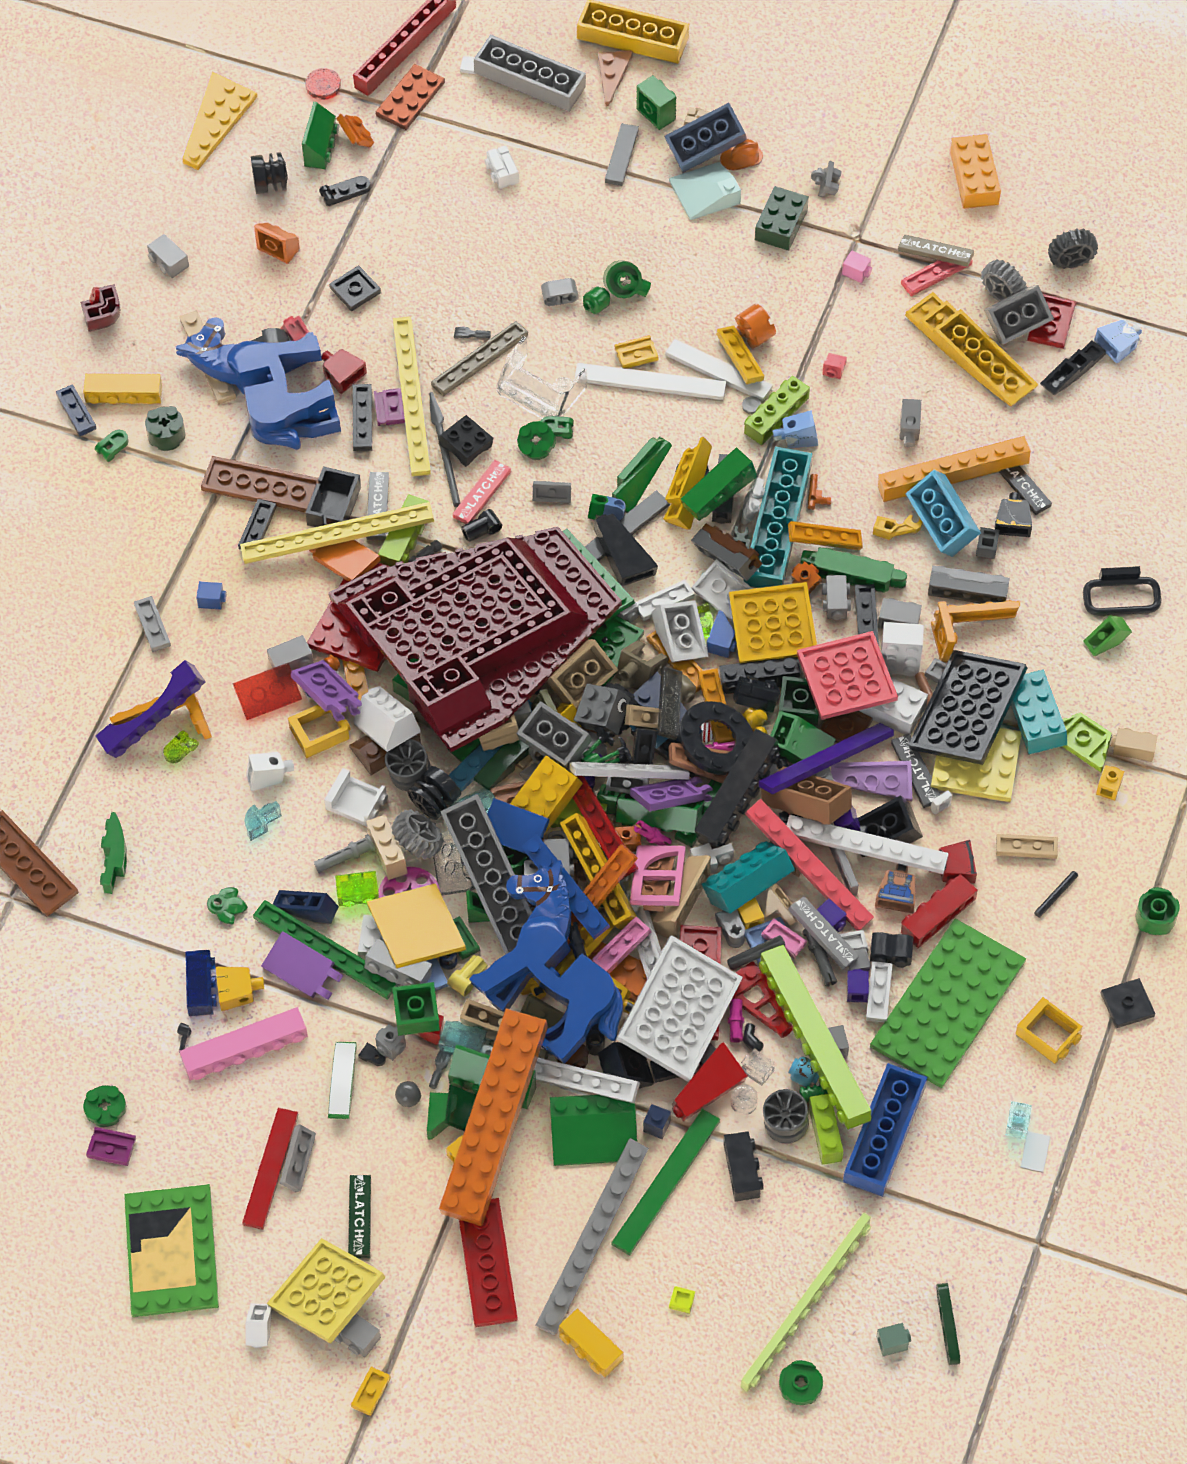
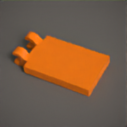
[309,540,381,582]

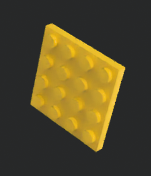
[729,582,817,663]

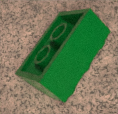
[302,101,339,170]

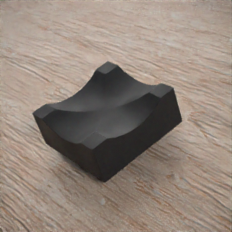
[438,415,494,467]

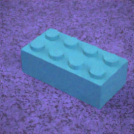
[906,470,981,557]

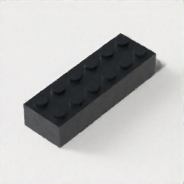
[694,729,781,849]

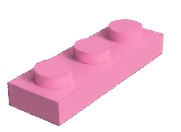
[592,916,652,973]

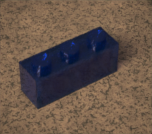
[185,950,217,1016]

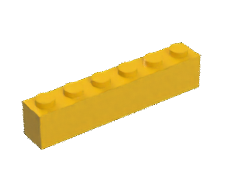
[560,813,637,930]

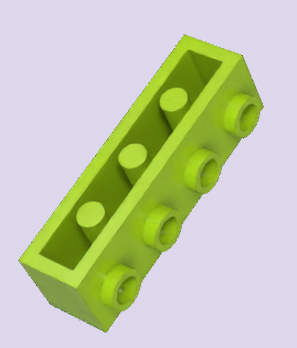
[744,375,810,446]

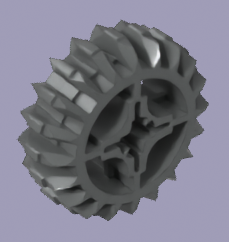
[1048,228,1098,269]

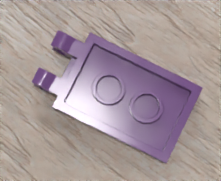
[291,660,362,721]
[630,777,713,811]
[261,931,344,1000]

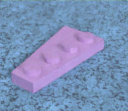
[831,761,912,802]

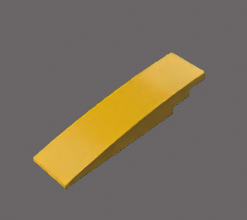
[905,292,1039,407]

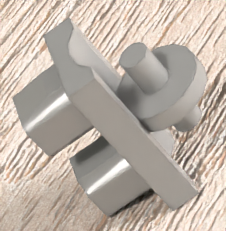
[811,160,842,197]

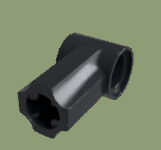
[461,509,503,542]
[586,1023,605,1056]

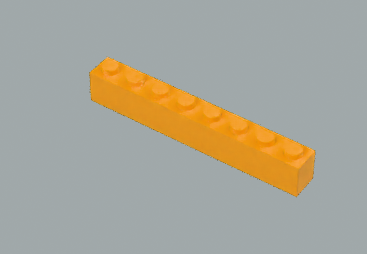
[878,436,1031,502]

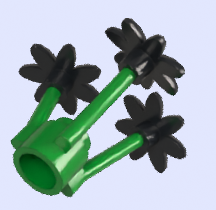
[581,726,632,764]

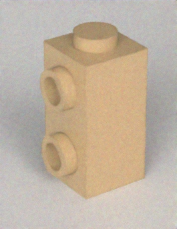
[1110,728,1158,762]

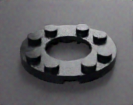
[678,701,753,775]

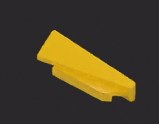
[663,437,712,530]

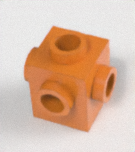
[791,562,822,594]

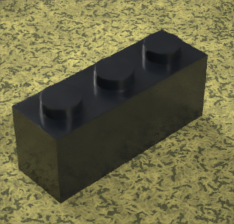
[723,1131,764,1202]

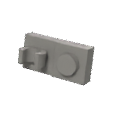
[532,481,571,503]

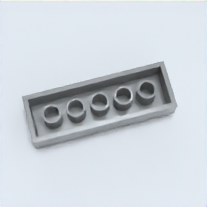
[474,34,586,112]

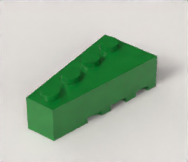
[681,447,758,521]

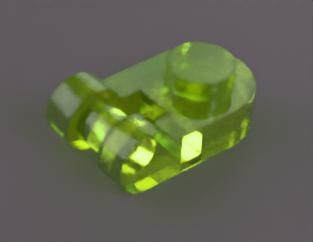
[697,602,714,637]
[163,730,199,764]

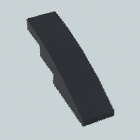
[1040,340,1106,396]

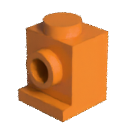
[615,824,641,852]

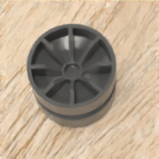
[385,739,431,792]
[763,1089,809,1144]

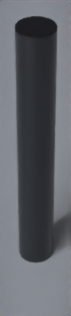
[1034,871,1078,918]

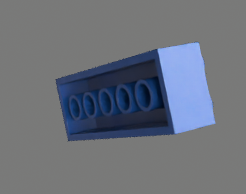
[843,1063,927,1197]

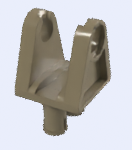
[615,640,669,690]

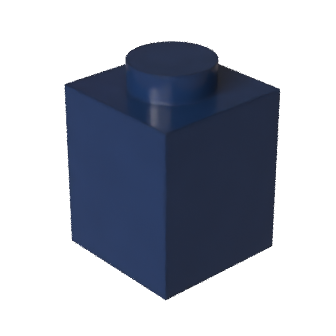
[643,1104,671,1140]

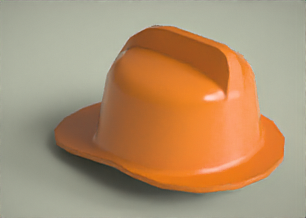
[720,139,763,170]

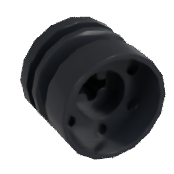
[250,152,288,194]
[407,766,461,820]

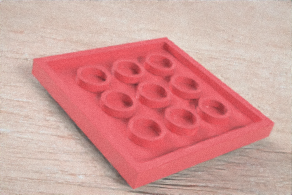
[797,631,898,720]

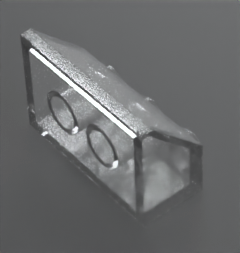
[433,830,475,896]

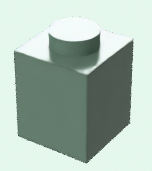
[876,1322,911,1356]

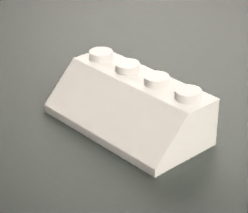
[353,686,421,752]

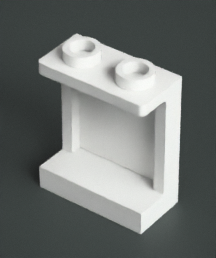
[324,768,388,827]

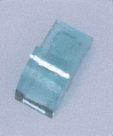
[244,801,282,841]
[1005,1101,1032,1140]

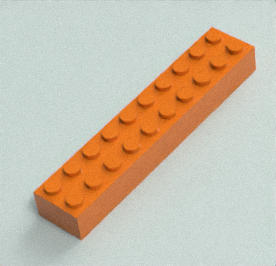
[439,1008,548,1226]

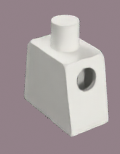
[246,752,294,791]

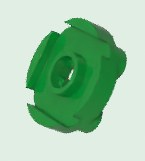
[517,421,556,460]
[83,1085,127,1127]
[779,1360,823,1405]

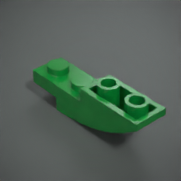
[100,811,127,894]

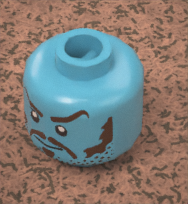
[788,1056,820,1087]

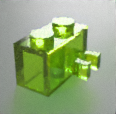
[335,871,379,907]

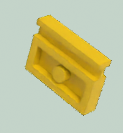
[614,335,659,369]

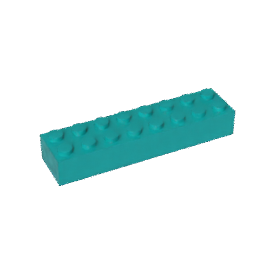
[744,446,813,588]

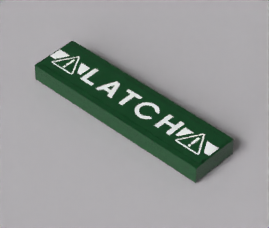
[348,1175,371,1258]

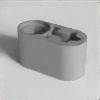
[541,278,579,306]

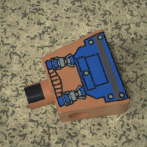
[875,863,915,914]

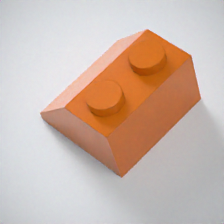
[254,223,300,264]

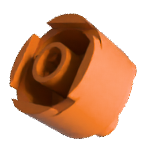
[735,303,776,349]

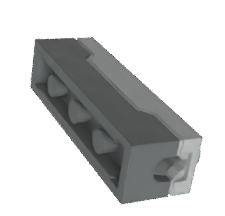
[928,565,1010,604]

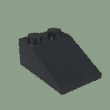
[858,795,923,858]

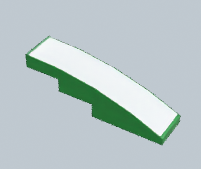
[328,1042,357,1119]

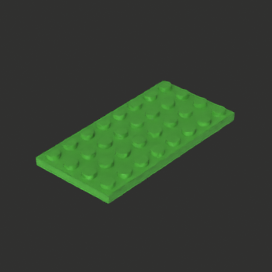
[870,918,1026,1089]

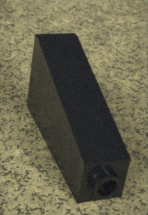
[593,514,658,586]

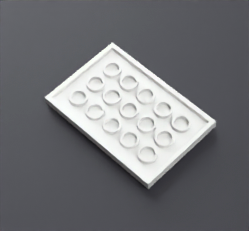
[616,935,743,1082]

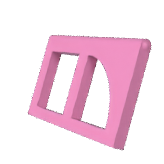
[630,845,686,906]

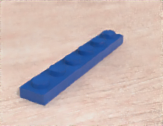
[521,834,611,940]

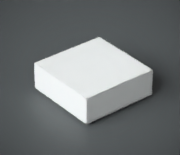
[931,790,952,815]

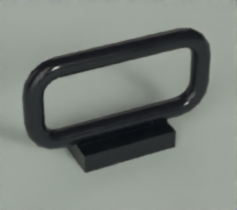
[1083,566,1162,616]

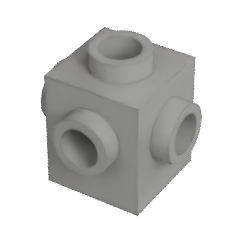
[375,1024,406,1061]

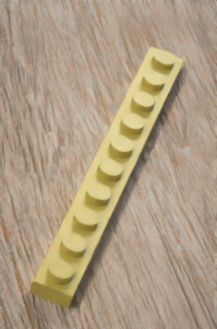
[393,316,431,476]
[240,502,434,564]

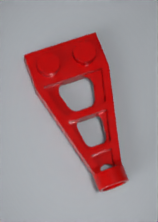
[731,961,793,1038]

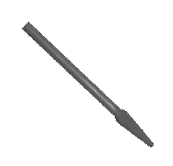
[429,392,460,507]

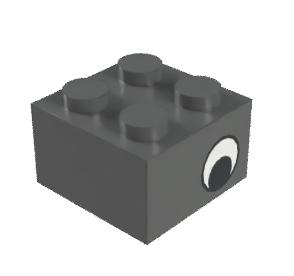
[574,684,631,735]

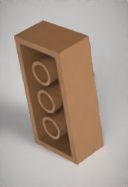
[761,766,852,825]

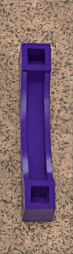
[95,660,206,758]

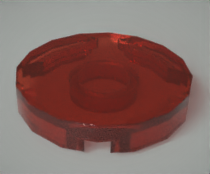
[305,68,341,100]

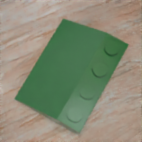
[550,1094,637,1166]

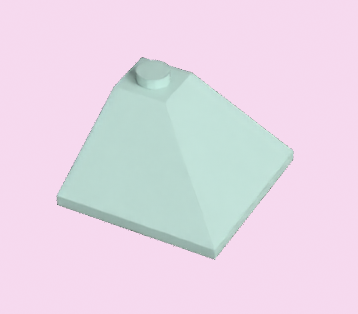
[669,162,741,221]

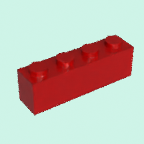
[901,874,978,948]

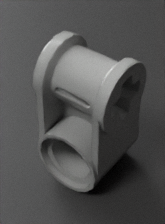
[715,909,745,948]

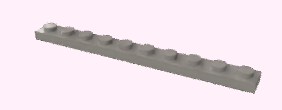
[535,1138,649,1335]

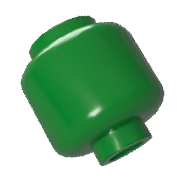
[583,286,610,314]

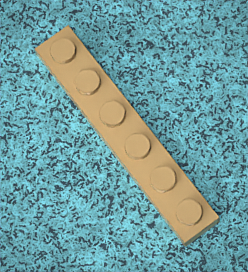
[179,310,236,405]

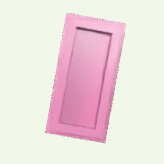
[761,919,807,959]

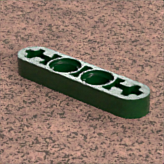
[936,1283,960,1365]

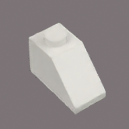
[245,1303,272,1348]

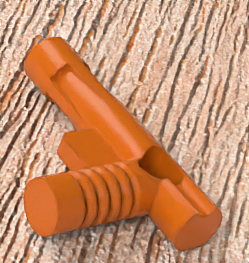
[807,474,831,510]

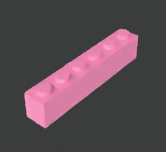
[179,1007,308,1081]

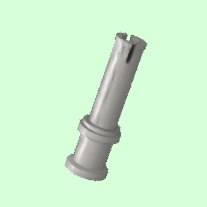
[313,834,375,873]

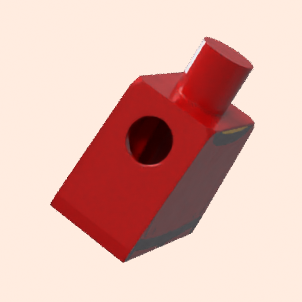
[929,840,977,884]

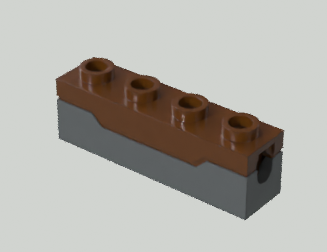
[691,523,762,581]

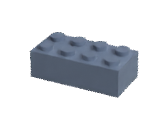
[664,102,747,173]

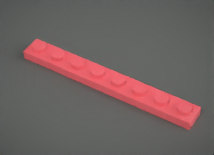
[745,799,874,931]

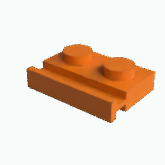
[336,114,375,148]

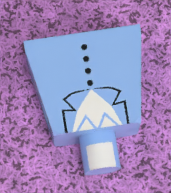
[1094,320,1142,364]
[773,410,819,448]

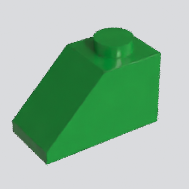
[427,1092,449,1140]

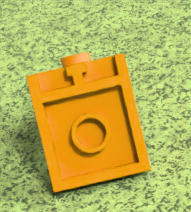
[931,600,1020,663]
[109,693,212,740]

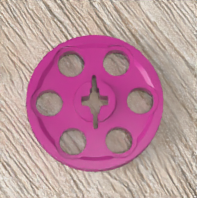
[378,866,440,898]

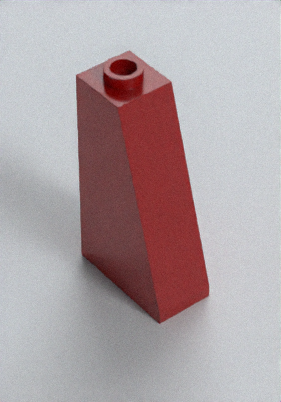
[672,1042,748,1122]

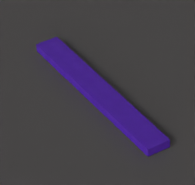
[759,723,894,794]

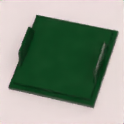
[445,1084,477,1132]

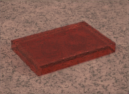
[232,662,302,721]

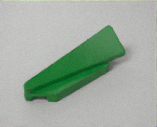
[612,436,672,513]

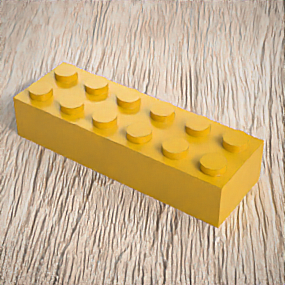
[577,0,689,64]

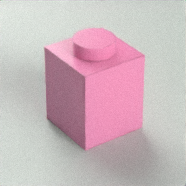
[842,250,872,283]

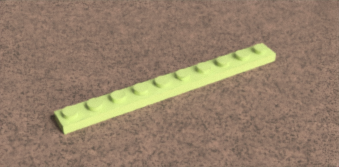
[740,1213,871,1392]

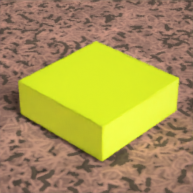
[669,1286,695,1314]

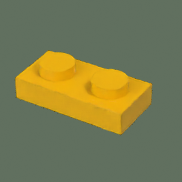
[351,1366,391,1416]

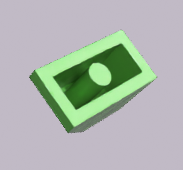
[1083,615,1132,656]

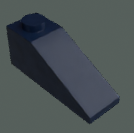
[273,890,339,924]

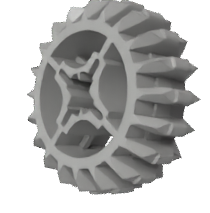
[981,259,1027,302]
[391,809,444,859]

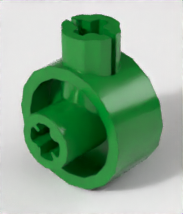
[603,260,651,299]

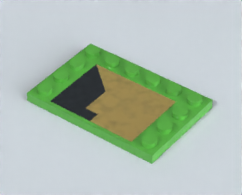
[124,1184,219,1317]

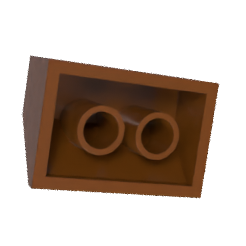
[349,733,421,775]

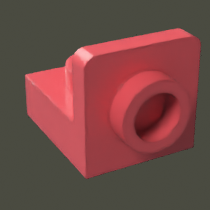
[280,316,309,341]
[822,353,847,379]

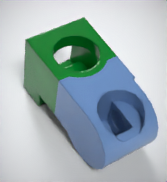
[588,494,626,520]

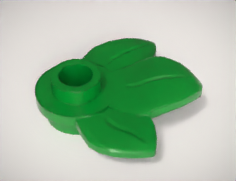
[207,887,248,924]

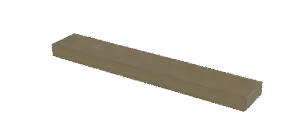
[431,321,528,397]

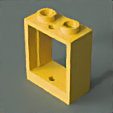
[288,705,351,759]
[1015,997,1083,1064]

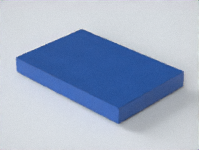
[487,798,550,854]

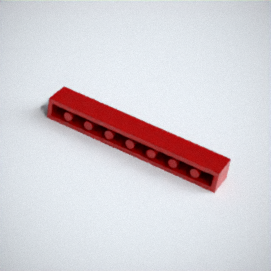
[353,0,456,96]

